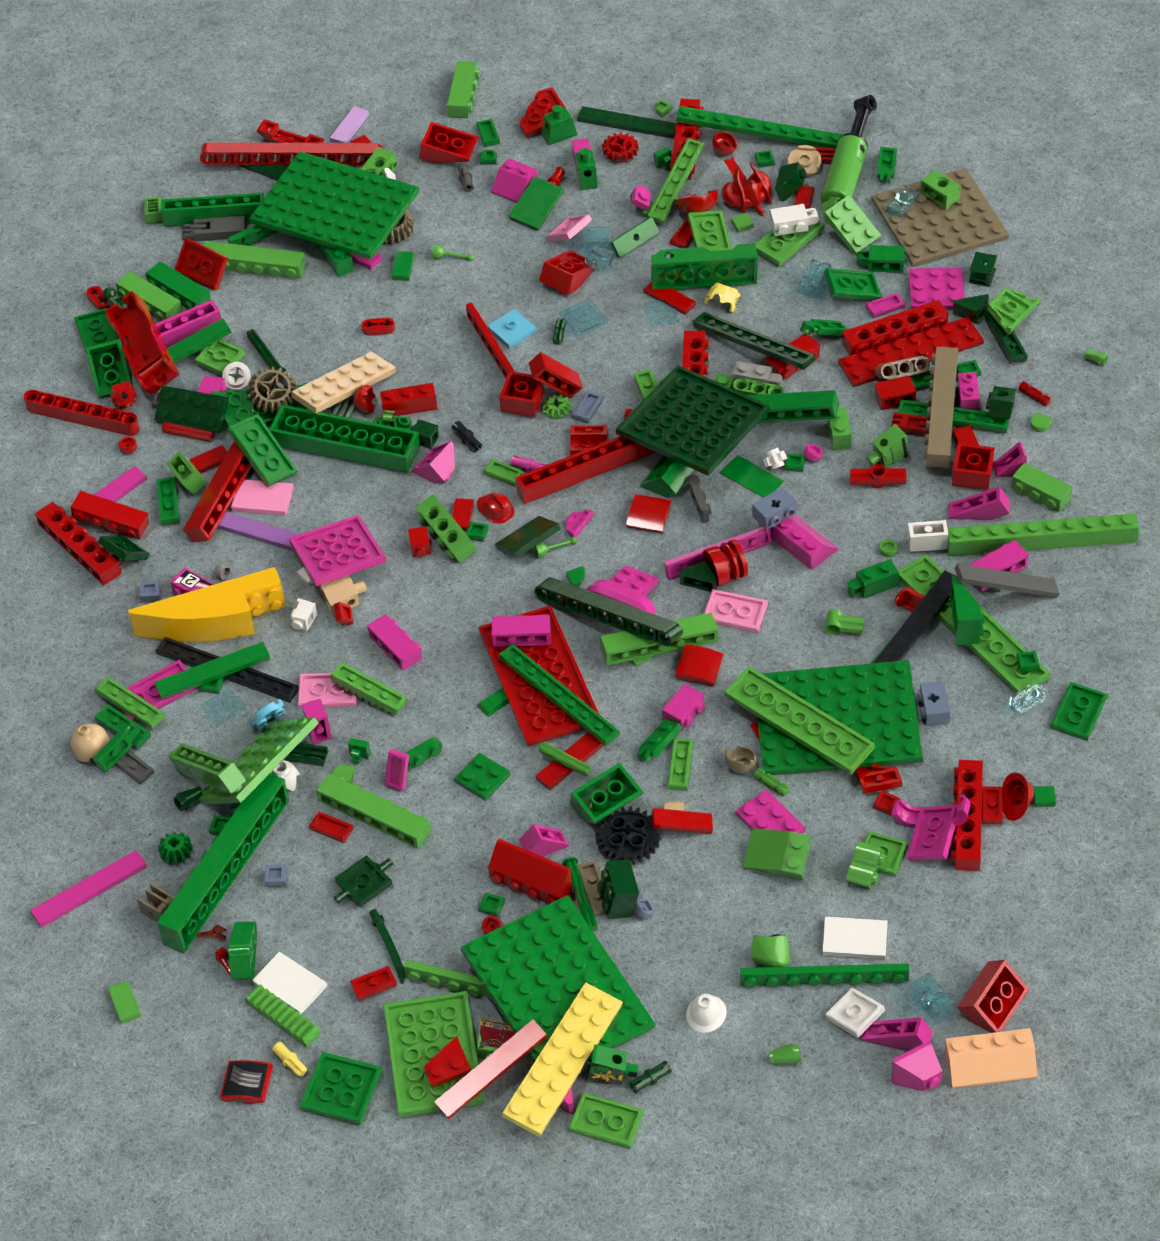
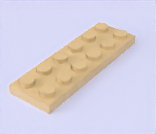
[292,351,396,414]

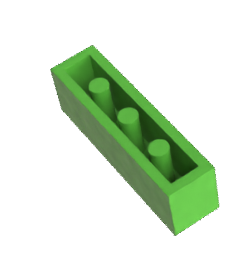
[447,61,480,118]
[116,271,182,321]

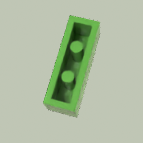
[1011,463,1072,512]

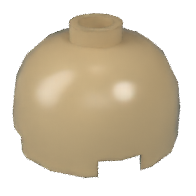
[70,723,110,762]

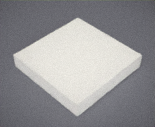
[825,988,885,1038]

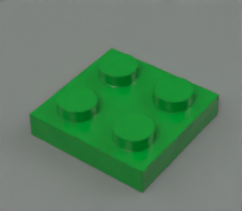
[454,752,511,801]

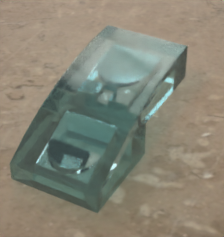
[886,186,919,217]

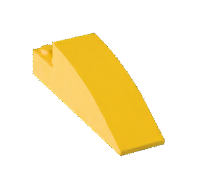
[128,567,286,642]

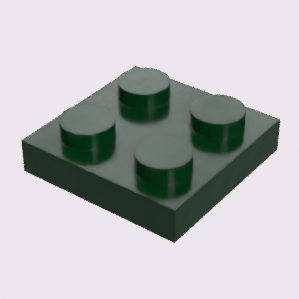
[98,536,150,562]

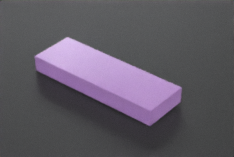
[330,107,369,143]

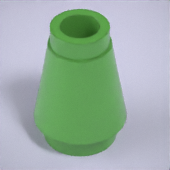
[769,1043,802,1064]

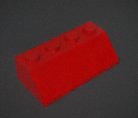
[488,838,572,905]

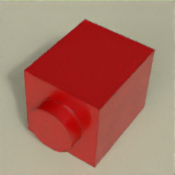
[408,526,431,557]

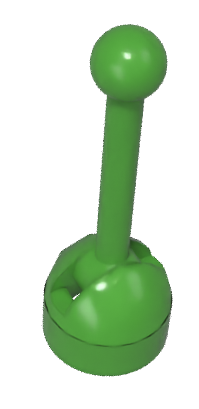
[432,244,474,261]
[533,537,577,559]

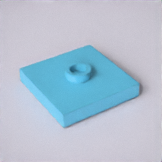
[487,309,537,349]

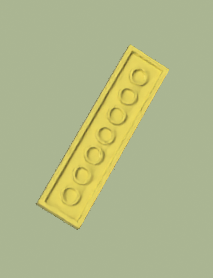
[502,982,622,1137]

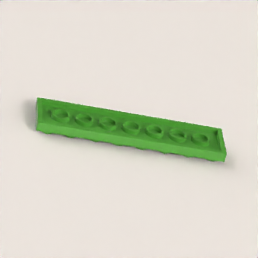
[724,666,875,775]

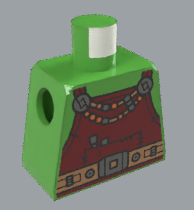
[477,1019,515,1059]

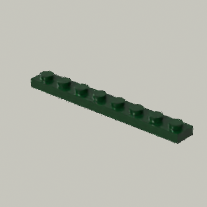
[693,312,815,370]

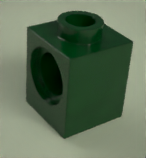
[410,419,439,449]

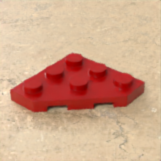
[519,87,568,137]

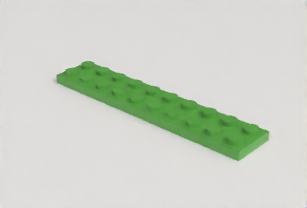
[898,554,1051,697]

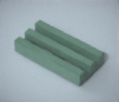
[332,395,356,418]

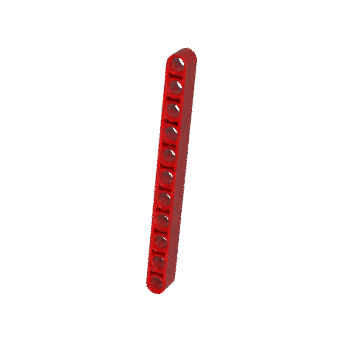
[200,142,384,165]

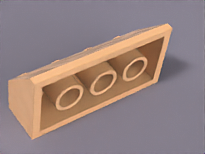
[944,1028,1038,1088]

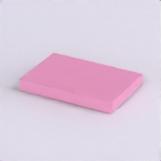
[231,480,294,516]
[704,589,768,633]
[298,673,357,708]

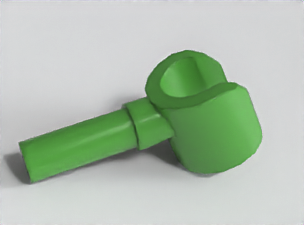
[375,410,395,422]

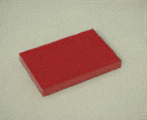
[174,238,229,290]

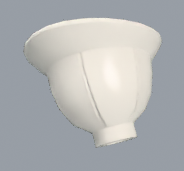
[686,993,726,1033]

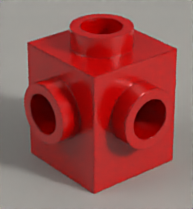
[110,381,137,409]

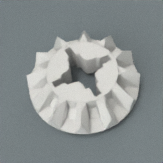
[222,362,251,390]

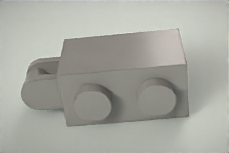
[732,361,782,387]

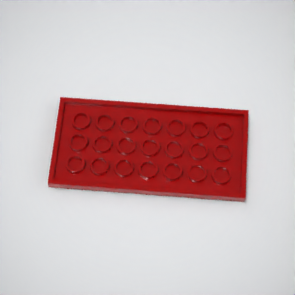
[478,605,600,747]

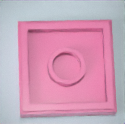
[547,214,592,242]

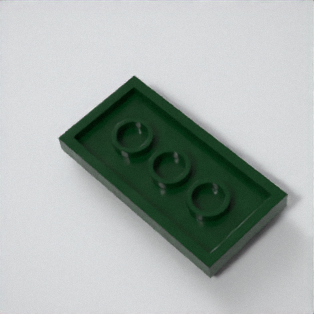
[154,385,229,433]

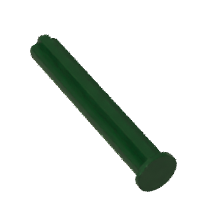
[246,329,286,373]

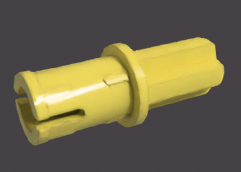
[272,1042,307,1077]

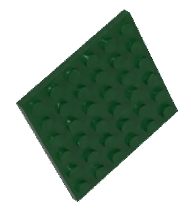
[616,365,769,476]

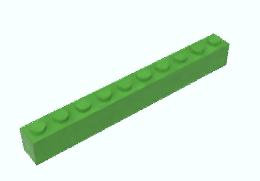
[947,513,1139,556]

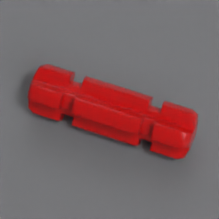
[1019,381,1051,406]

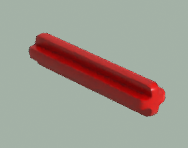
[162,422,214,442]

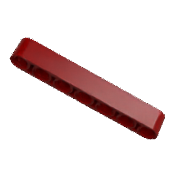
[23,390,140,436]

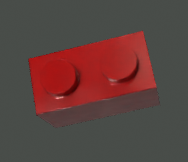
[874,376,916,410]

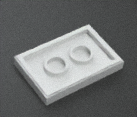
[823,917,887,960]
[252,952,327,1015]

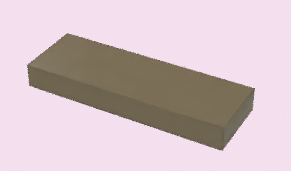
[577,860,606,917]

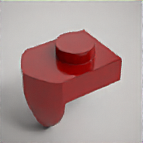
[894,587,925,612]

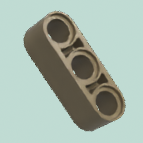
[875,356,930,380]

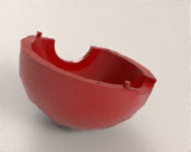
[674,189,718,215]

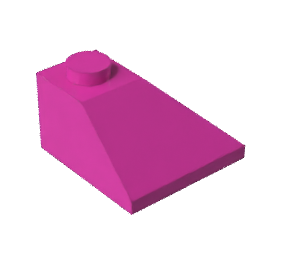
[411,441,455,484]
[891,1041,942,1091]

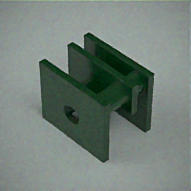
[969,252,997,287]

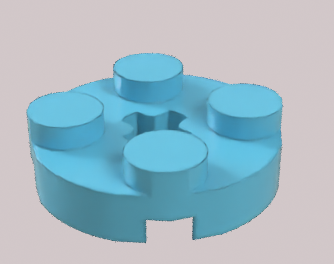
[249,699,286,731]

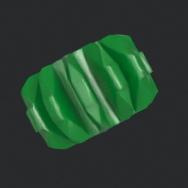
[158,831,193,866]

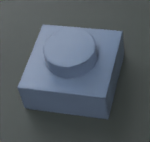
[140,581,160,601]
[265,864,287,886]

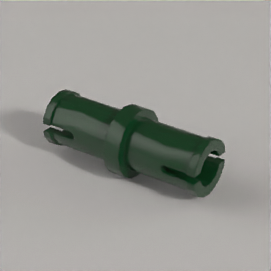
[629,1060,672,1094]

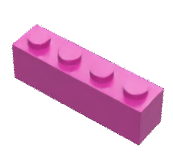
[155,300,221,348]

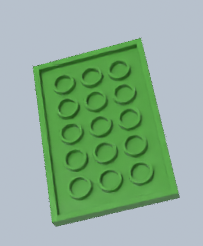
[199,717,319,805]
[384,991,484,1118]

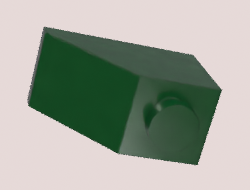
[775,162,806,201]

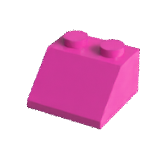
[491,158,538,203]

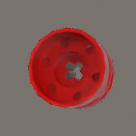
[702,539,748,587]

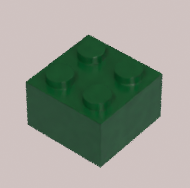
[597,860,639,919]

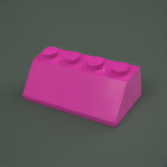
[759,514,838,570]

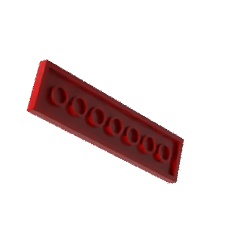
[838,316,984,387]

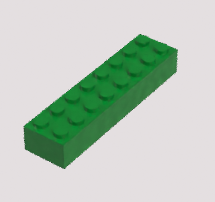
[269,405,420,473]

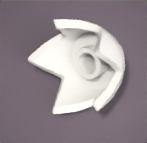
[270,760,300,791]

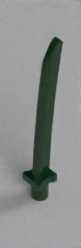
[369,909,405,984]

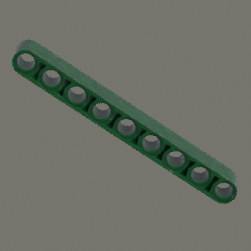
[535,577,683,646]

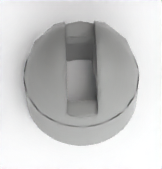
[215,564,231,580]

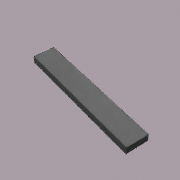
[955,564,1060,598]

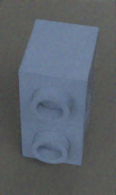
[752,487,796,530]
[917,681,950,726]

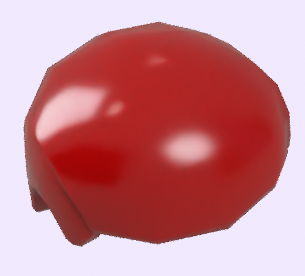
[712,132,738,156]
[354,384,376,414]

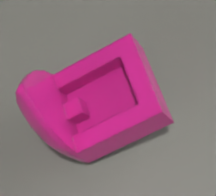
[630,185,651,211]

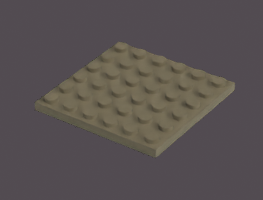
[871,168,1009,267]

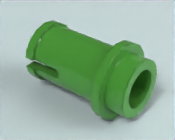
[1083,348,1108,365]

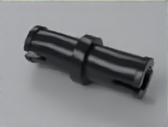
[452,421,482,452]

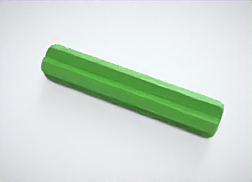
[538,742,591,776]

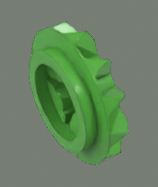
[542,394,571,418]

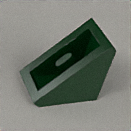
[953,294,989,324]
[680,561,717,592]

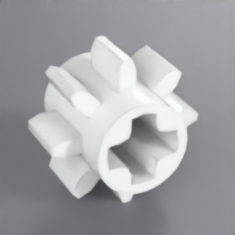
[763,448,787,470]

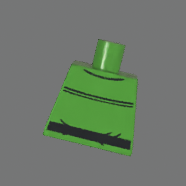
[866,424,910,467]

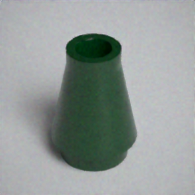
[173,786,203,811]

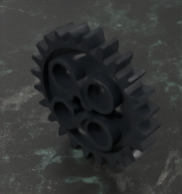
[595,806,661,865]

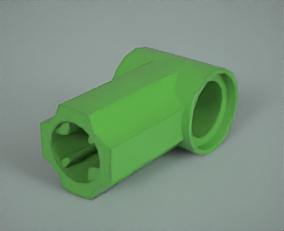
[824,610,864,635]

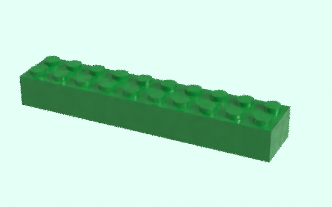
[157,773,289,954]

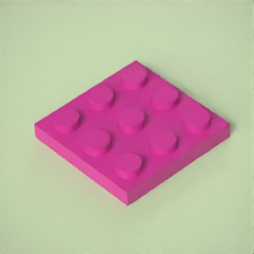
[909,267,964,310]

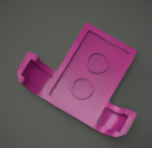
[586,566,659,615]
[891,794,970,862]

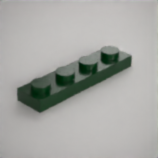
[983,308,1028,362]

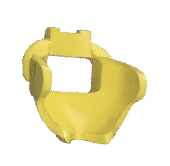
[704,283,740,312]

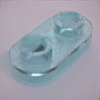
[1009,684,1046,713]

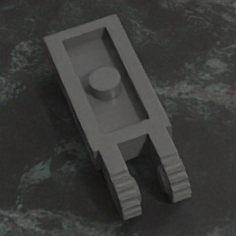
[688,475,712,523]

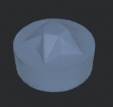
[634,898,654,919]

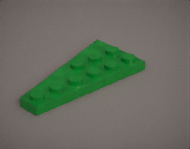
[211,382,310,427]

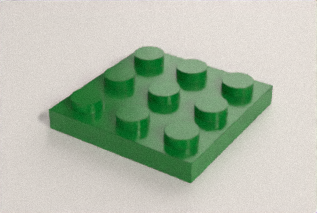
[300,1052,383,1125]

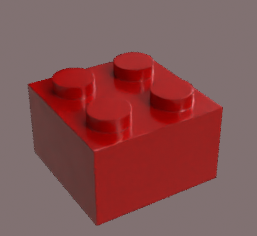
[499,371,545,417]
[952,443,995,490]

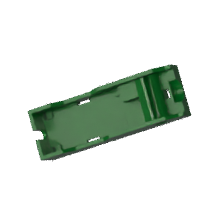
[651,243,758,290]

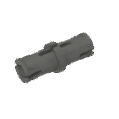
[457,162,474,192]

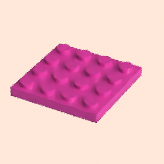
[289,515,386,586]

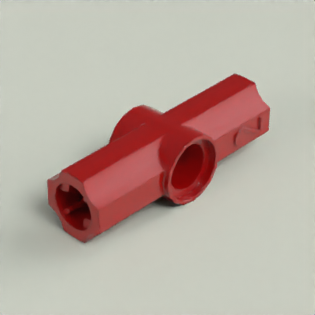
[850,464,906,488]

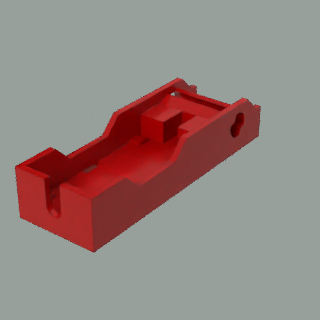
[105,291,179,395]

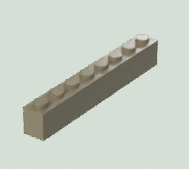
[923,347,958,468]

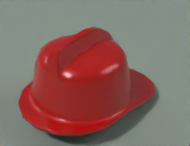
[476,492,514,524]
[1003,772,1034,821]

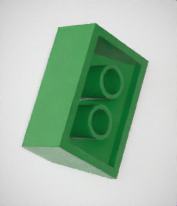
[640,455,694,497]
[570,762,643,824]

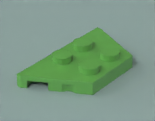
[987,288,1042,335]

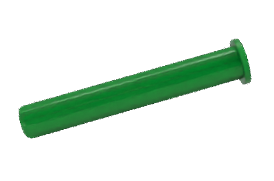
[562,857,597,930]

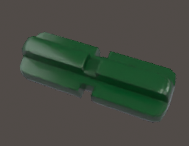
[553,318,566,345]

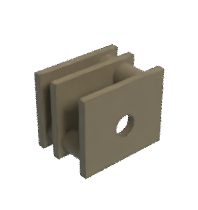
[137,883,175,922]

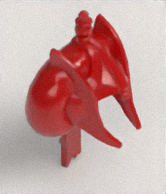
[721,156,772,216]

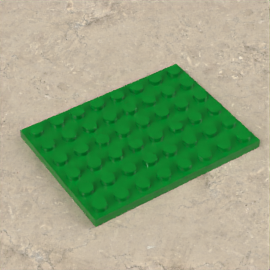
[250,151,420,260]
[757,660,923,775]
[460,895,656,1063]

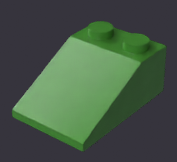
[743,829,812,880]

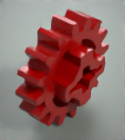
[602,132,639,163]

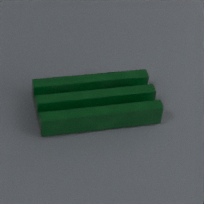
[285,743,329,767]

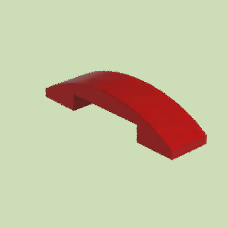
[257,119,325,143]

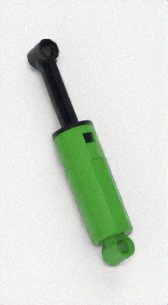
[821,94,877,213]

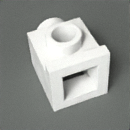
[291,598,317,631]

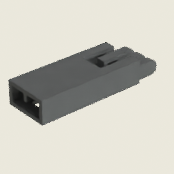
[182,216,246,241]

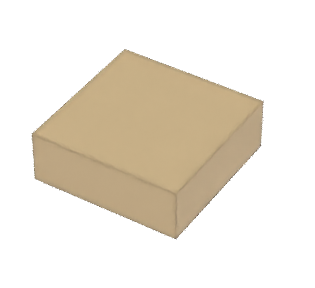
[664,801,685,811]

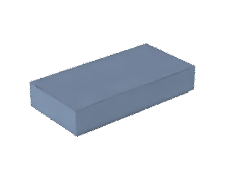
[571,391,604,424]

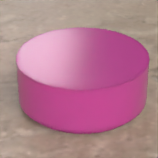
[803,444,823,461]

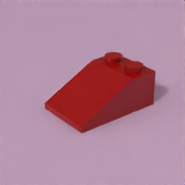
[419,122,479,163]
[539,250,599,295]

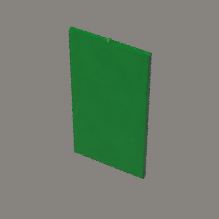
[720,455,785,498]

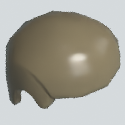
[725,745,757,773]

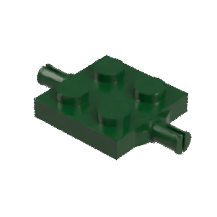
[333,855,393,907]

